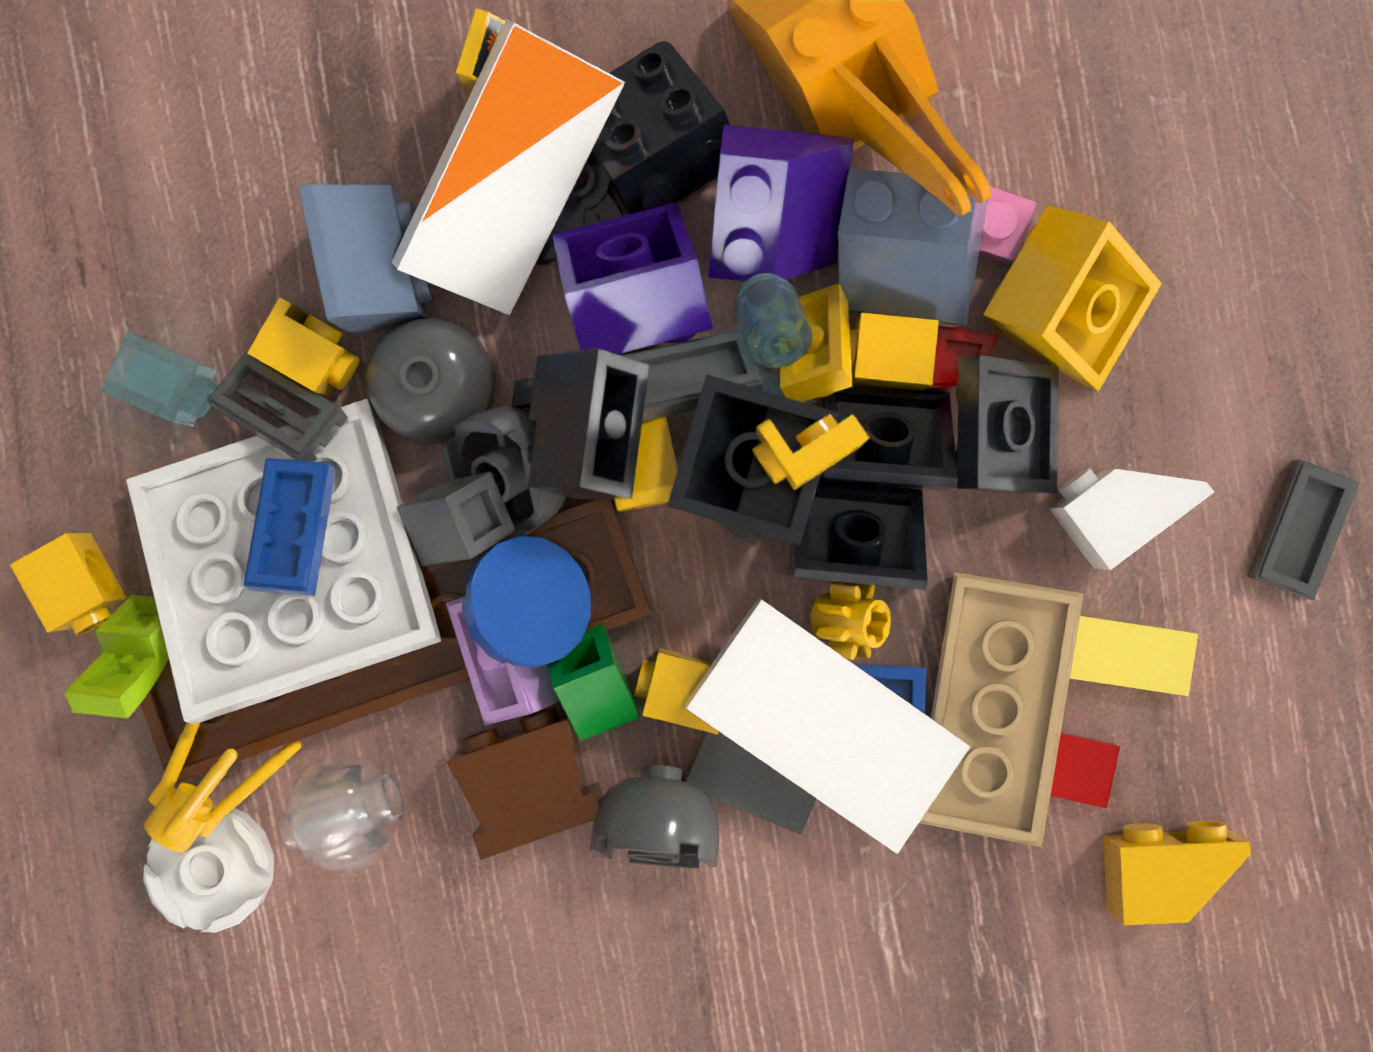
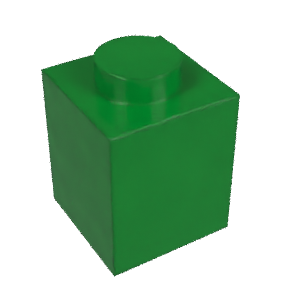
[547,624,640,741]

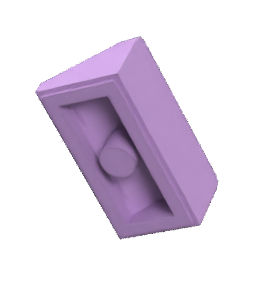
[446,598,559,725]

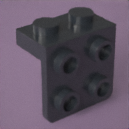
[591,41,730,215]

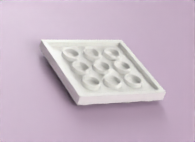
[126,398,442,724]

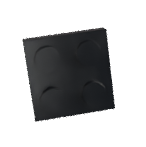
[956,355,1059,494]

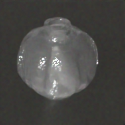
[279,753,404,874]

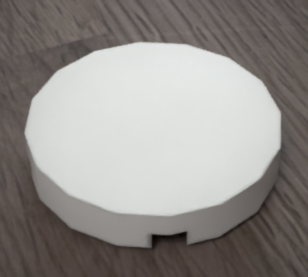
[143,804,274,933]

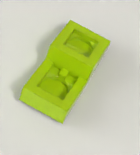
[64,595,169,719]

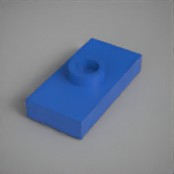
[243,458,336,596]

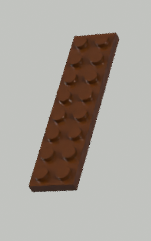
[141,499,652,783]

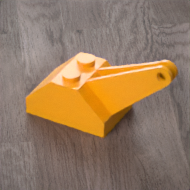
[727,0,992,217]

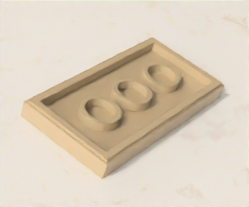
[919,572,1084,847]

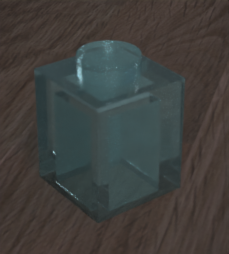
[101,332,217,427]

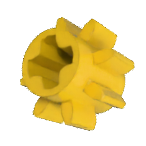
[810,582,891,660]

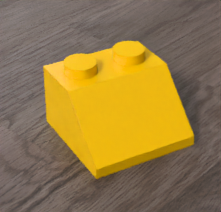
[983,204,1162,392]

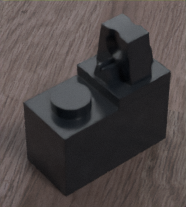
[511,349,650,499]

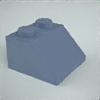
[838,168,988,326]
[298,184,434,336]

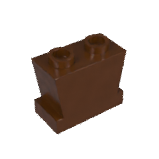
[447,707,604,860]

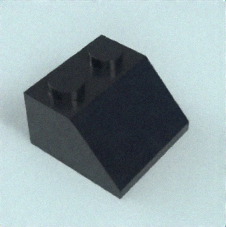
[667,374,839,546]

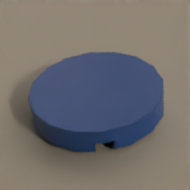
[462,536,591,668]

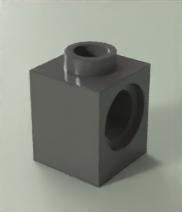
[396,472,516,566]

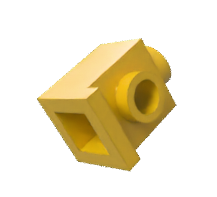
[247,297,359,397]

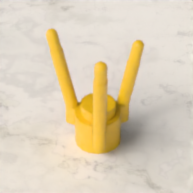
[143,722,301,853]

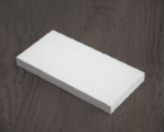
[684,598,971,854]

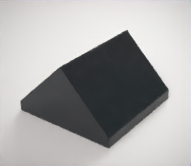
[819,385,958,490]
[788,480,928,590]

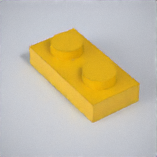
[780,283,852,402]

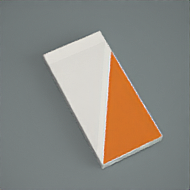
[392,19,625,315]

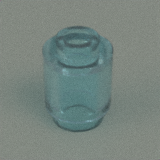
[734,273,812,368]

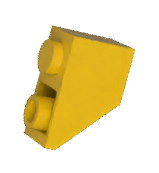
[1103,820,1251,925]

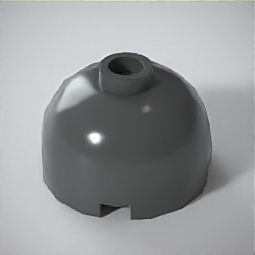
[366,318,495,444]
[443,405,566,540]
[590,765,720,868]

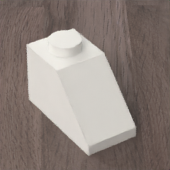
[1049,467,1214,570]

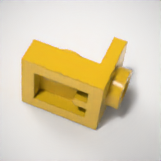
[753,414,869,490]

